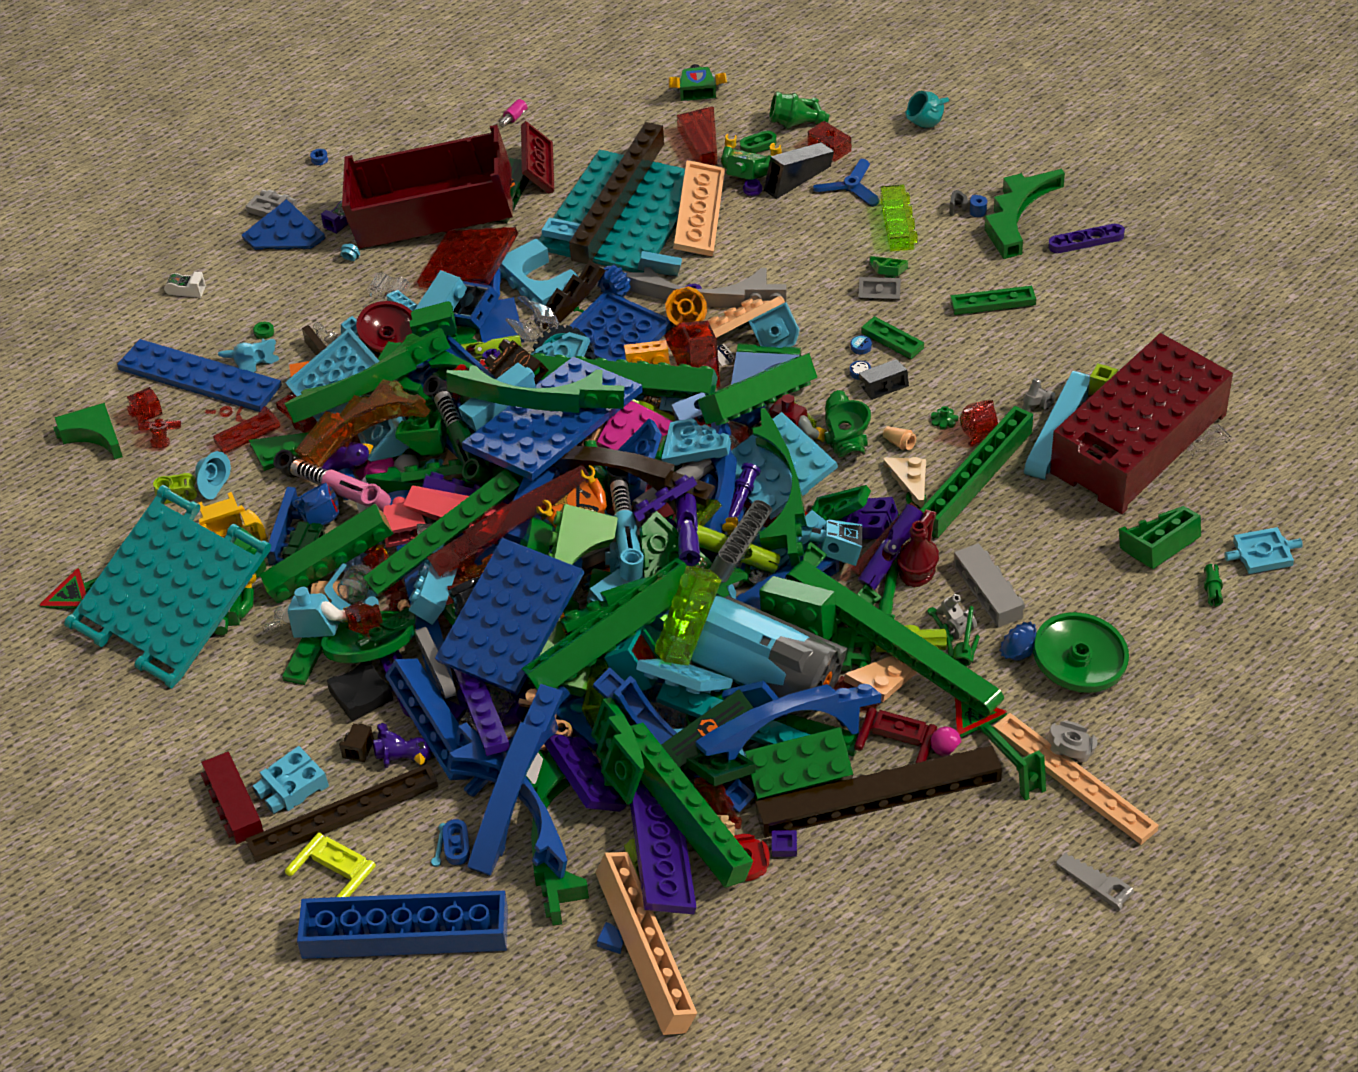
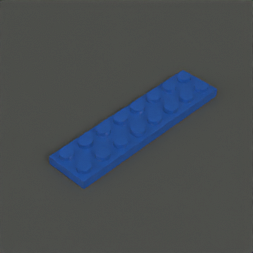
[117,339,282,412]

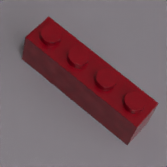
[200,751,264,845]

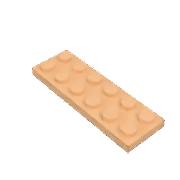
[673,160,725,257]

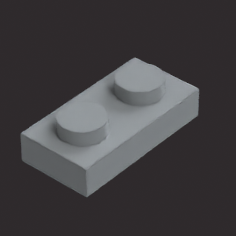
[859,277,901,299]

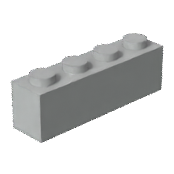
[954,543,1025,628]

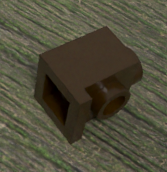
[339,723,374,762]

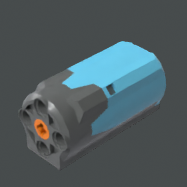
[687,595,847,712]

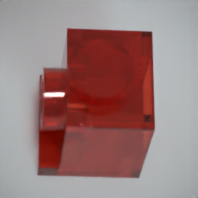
[344,601,383,635]

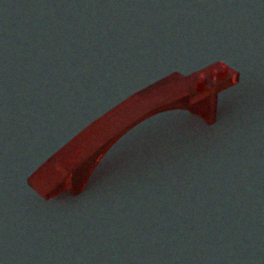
[427,465,590,578]

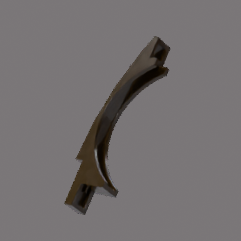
[551,446,715,515]

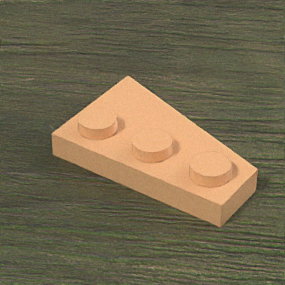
[844,656,917,702]

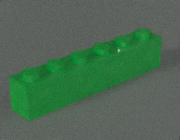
[260,504,394,603]

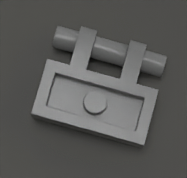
[245,190,297,217]

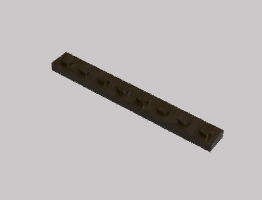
[246,764,438,862]

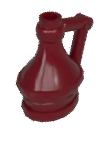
[897,509,939,587]

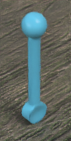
[431,823,445,867]

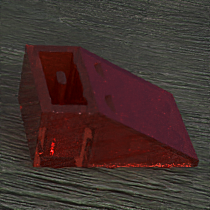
[664,320,720,388]

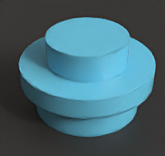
[340,243,360,261]

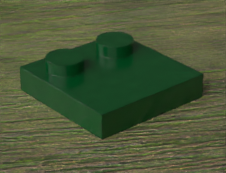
[686,752,756,786]

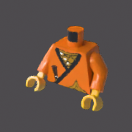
[536,465,607,528]

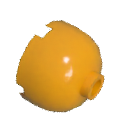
[665,286,707,329]

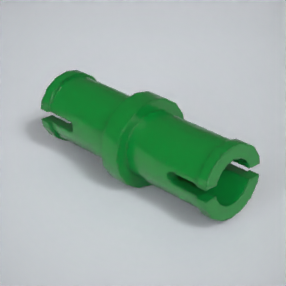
[1204,564,1223,607]

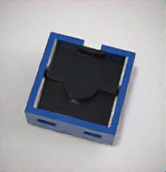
[453,281,500,329]

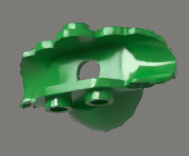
[824,390,871,458]

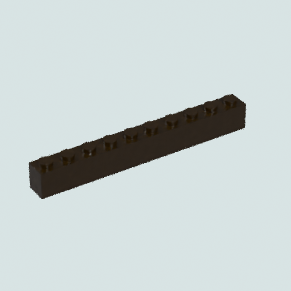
[569,122,664,264]
[756,745,1002,838]

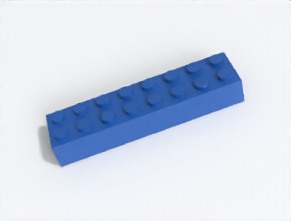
[297,890,508,959]

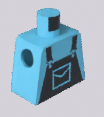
[809,520,862,566]

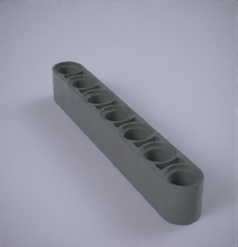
[708,500,772,582]

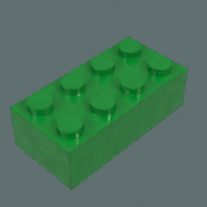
[745,727,854,801]

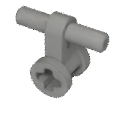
[1022,378,1055,412]
[937,594,977,639]

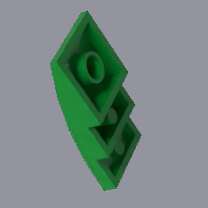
[591,697,645,805]

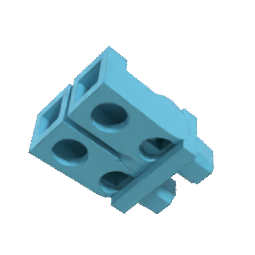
[252,746,329,814]

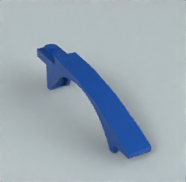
[700,422,737,562]
[592,667,756,813]
[467,684,564,876]
[696,684,881,760]
[447,723,568,879]

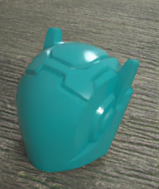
[905,91,949,128]

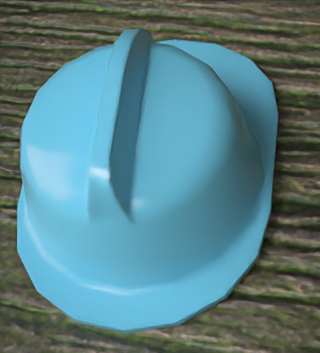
[195,451,231,500]

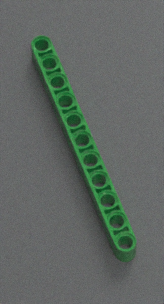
[785,560,1004,717]

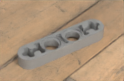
[414,627,457,699]

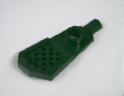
[356,607,416,647]

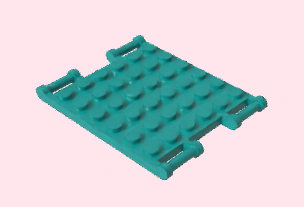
[64,485,271,689]

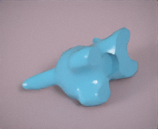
[218,338,279,372]

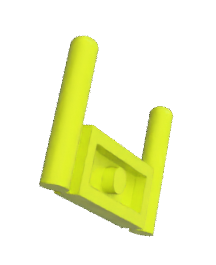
[285,833,376,897]

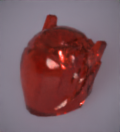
[960,400,998,446]

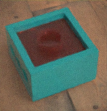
[605,626,664,691]

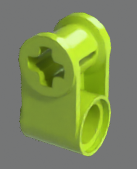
[153,473,197,504]

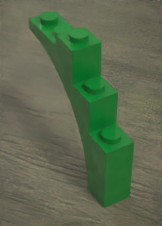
[984,168,1065,259]

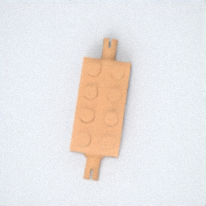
[675,296,785,360]

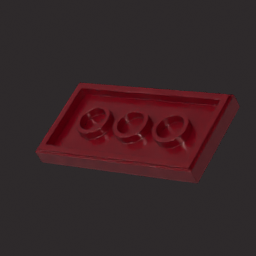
[521,121,554,194]

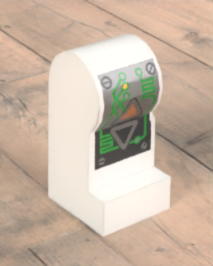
[164,272,206,298]

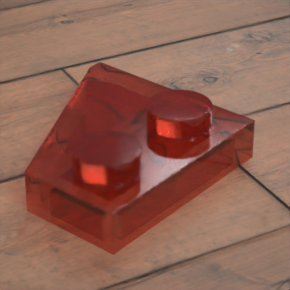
[694,777,742,829]

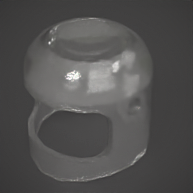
[337,564,373,605]

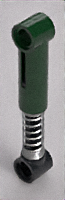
[423,375,493,487]

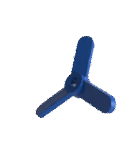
[813,159,880,207]

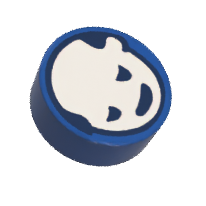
[850,360,871,380]

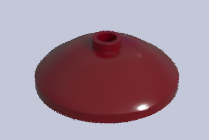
[356,301,412,353]

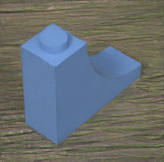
[731,352,800,385]

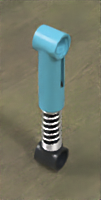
[606,467,644,581]

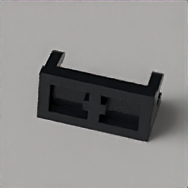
[859,359,909,400]

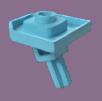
[749,302,800,348]

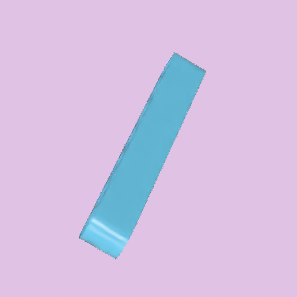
[1024,370,1091,480]

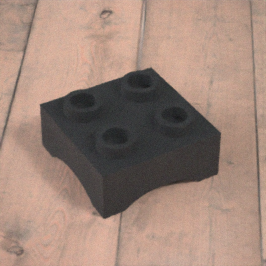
[327,661,393,721]

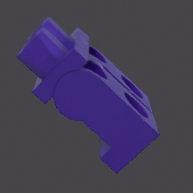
[839,497,898,543]

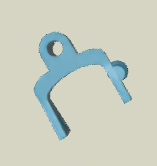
[324,563,379,615]

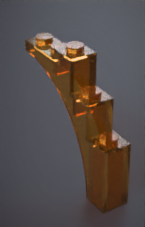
[295,379,430,467]

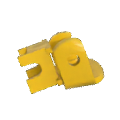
[198,492,268,542]

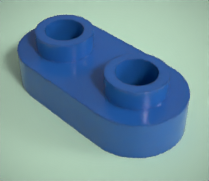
[443,819,470,865]

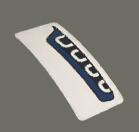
[709,344,735,366]

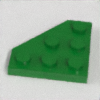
[639,511,706,578]

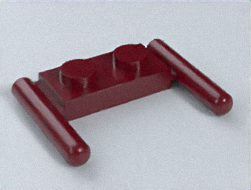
[854,707,937,764]

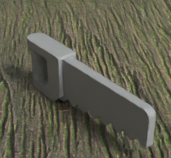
[1056,852,1134,911]

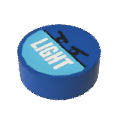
[851,335,872,354]

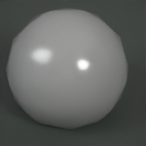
[393,454,421,471]

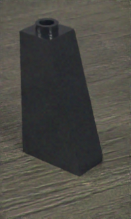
[764,143,834,199]

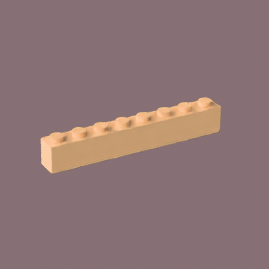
[595,852,697,1035]

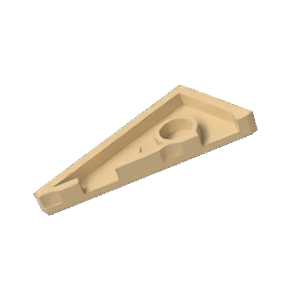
[884,457,926,508]

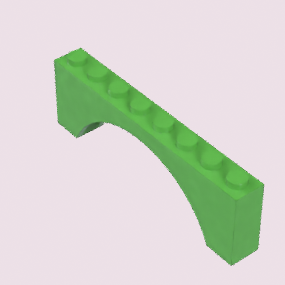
[527,504,618,697]

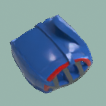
[292,482,339,526]

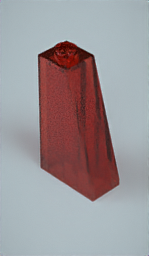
[677,106,718,166]

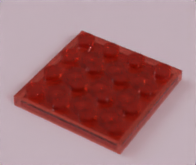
[417,227,519,288]

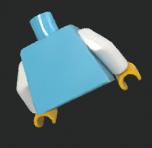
[283,587,357,638]

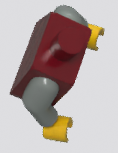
[765,394,827,442]

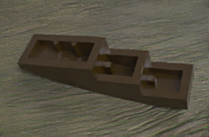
[535,260,606,332]

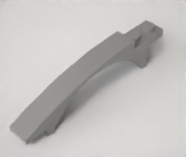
[626,267,787,309]

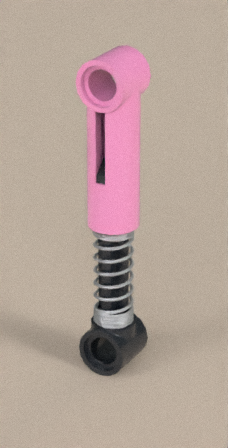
[273,449,391,512]

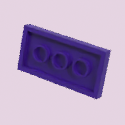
[544,735,627,812]

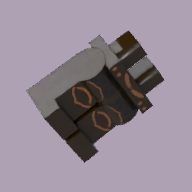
[484,339,549,384]

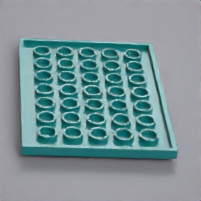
[538,149,685,273]

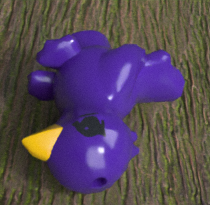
[320,442,374,472]
[373,723,433,768]

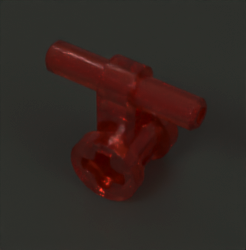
[138,419,181,448]

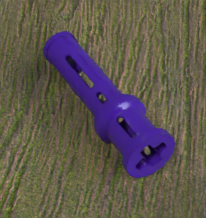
[728,463,761,519]

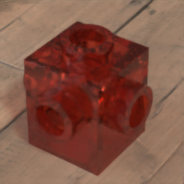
[126,387,163,424]

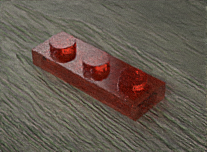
[213,409,280,454]

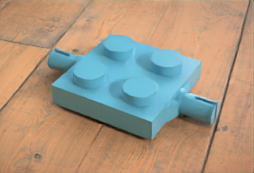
[1224,527,1303,574]

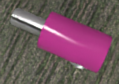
[499,99,528,127]

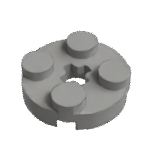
[1047,721,1097,762]

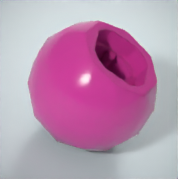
[930,726,961,757]

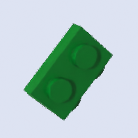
[409,301,457,337]

